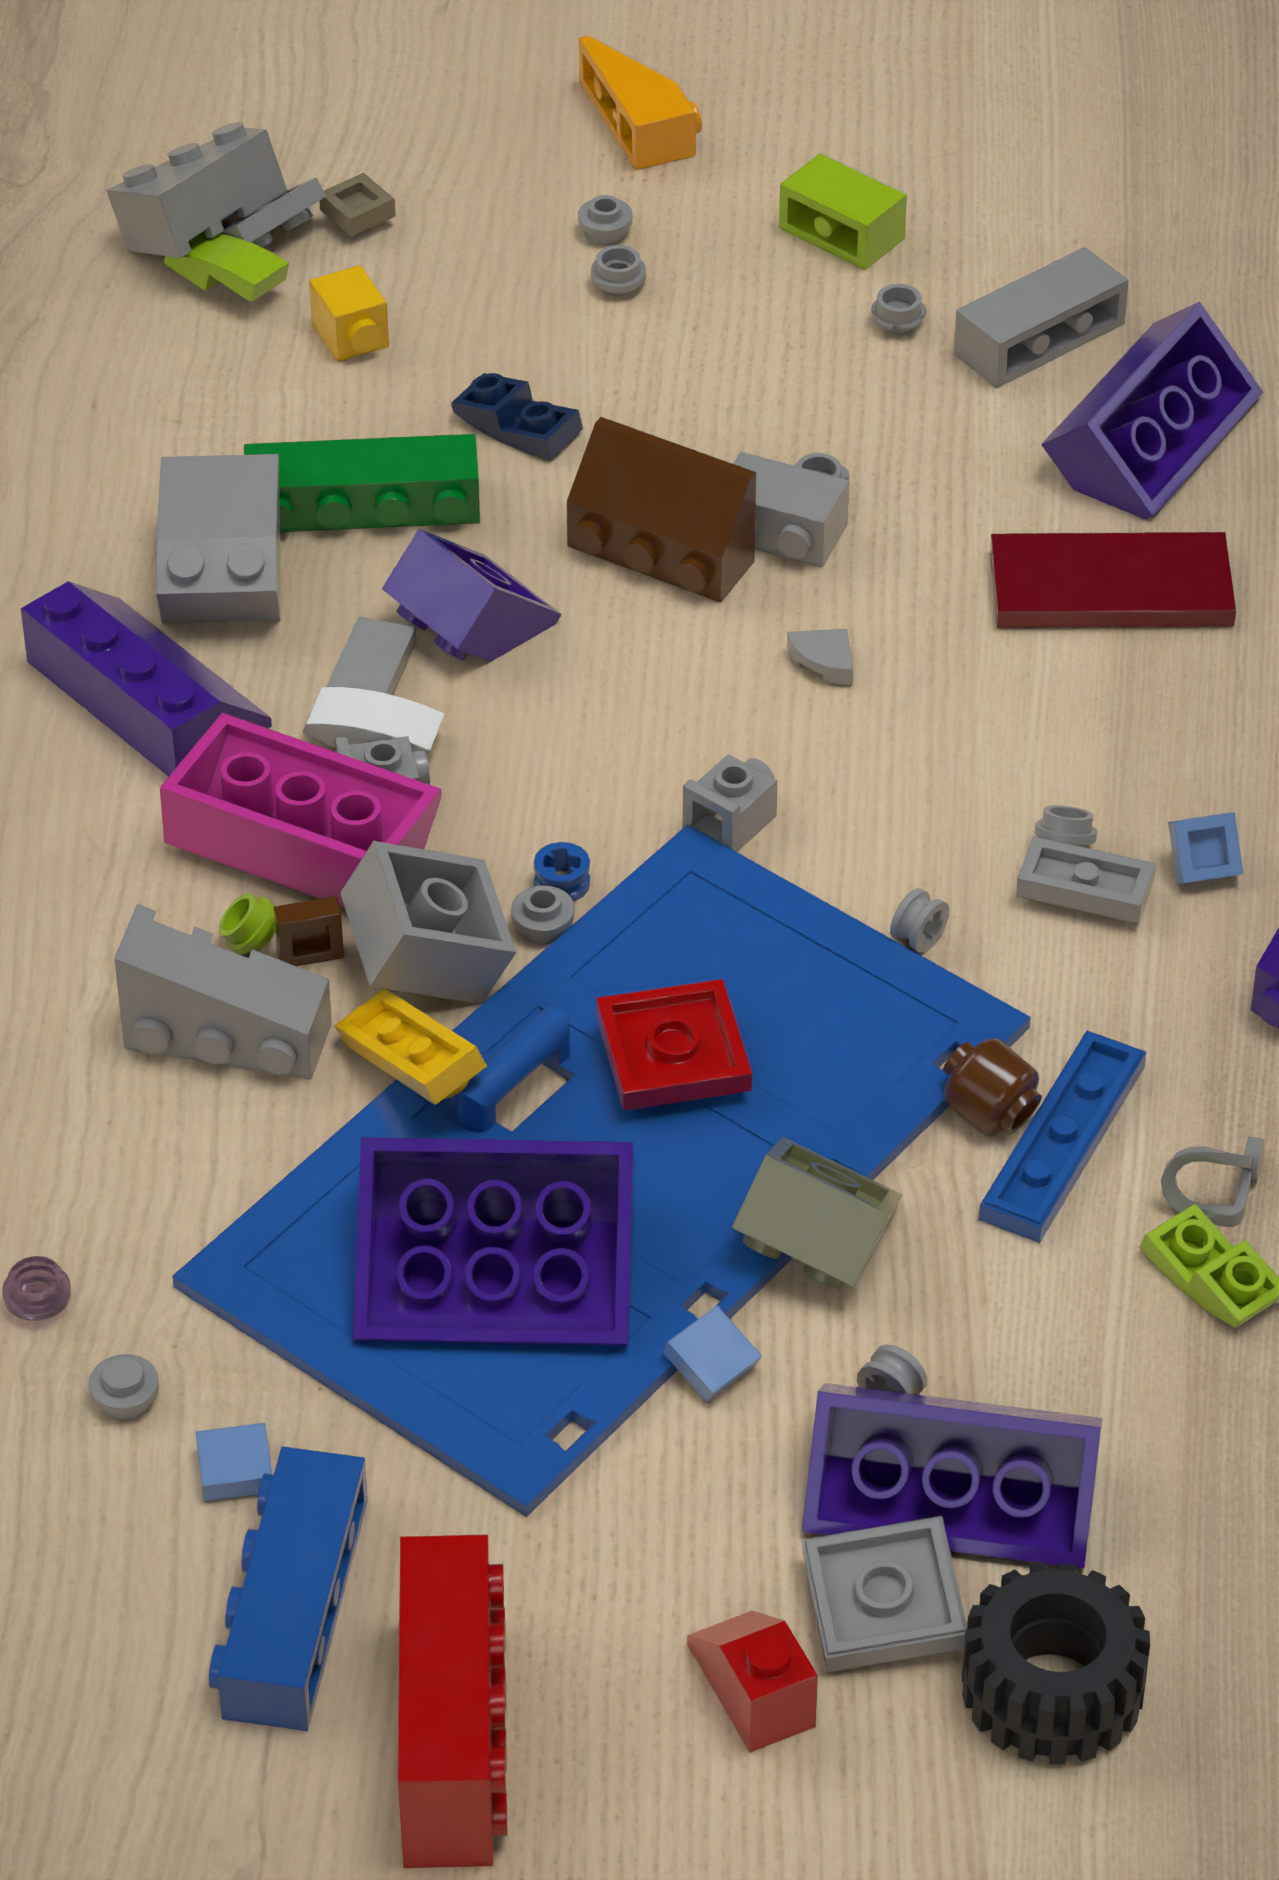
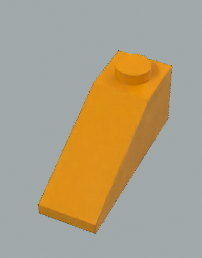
[579,35,702,170]

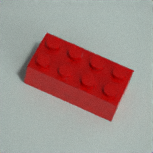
[398,1535,508,1868]

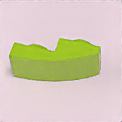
[163,233,289,302]
[1139,1203,1279,1328]

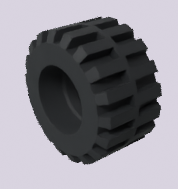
[962,1563,1150,1765]

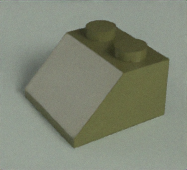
[731,1136,903,1289]

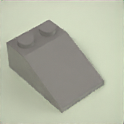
[156,454,281,623]

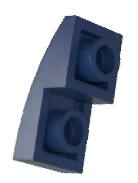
[451,373,583,459]

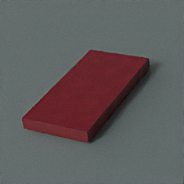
[990,532,1236,628]

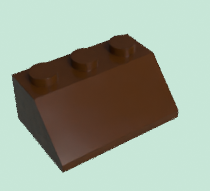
[567,417,756,603]

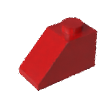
[687,1611,818,1753]

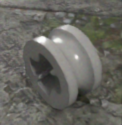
[890,888,950,953]
[857,1344,927,1395]

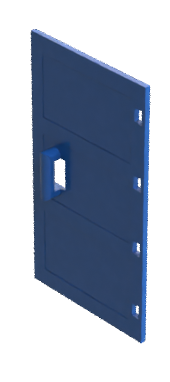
[172,824,1031,1517]

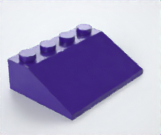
[353,1137,635,1346]

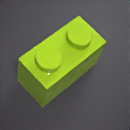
[779,153,907,270]

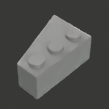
[106,122,287,258]

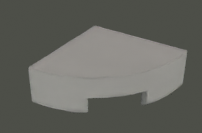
[787,629,853,685]

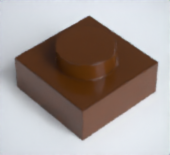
[273,896,344,966]

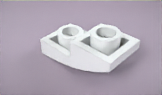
[302,687,445,757]

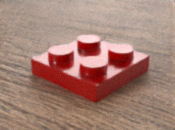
[596,979,752,1111]

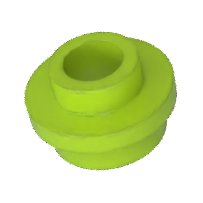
[219,893,276,955]

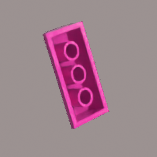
[160,713,441,907]

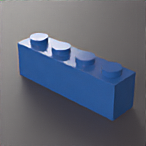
[209,1446,368,1731]

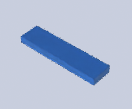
[979,1030,1146,1243]

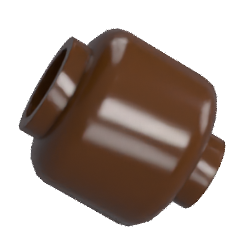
[943,1038,1042,1136]

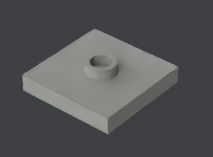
[801,1516,967,1673]

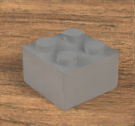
[340,841,516,1004]

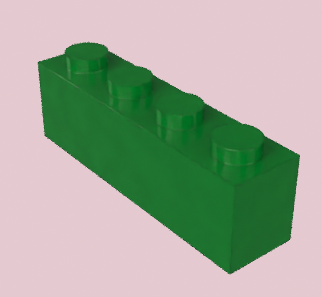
[244,434,480,532]

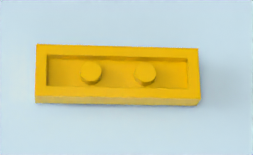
[334,989,487,1105]

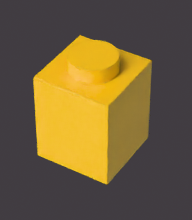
[309,265,389,362]

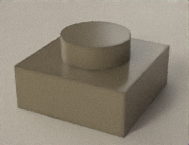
[319,173,396,237]

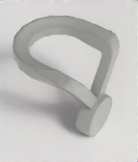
[1161,1136,1265,1227]

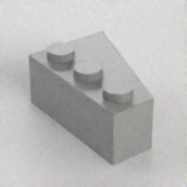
[114,904,332,1079]

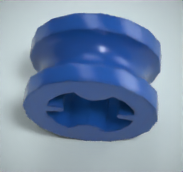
[534,842,590,902]

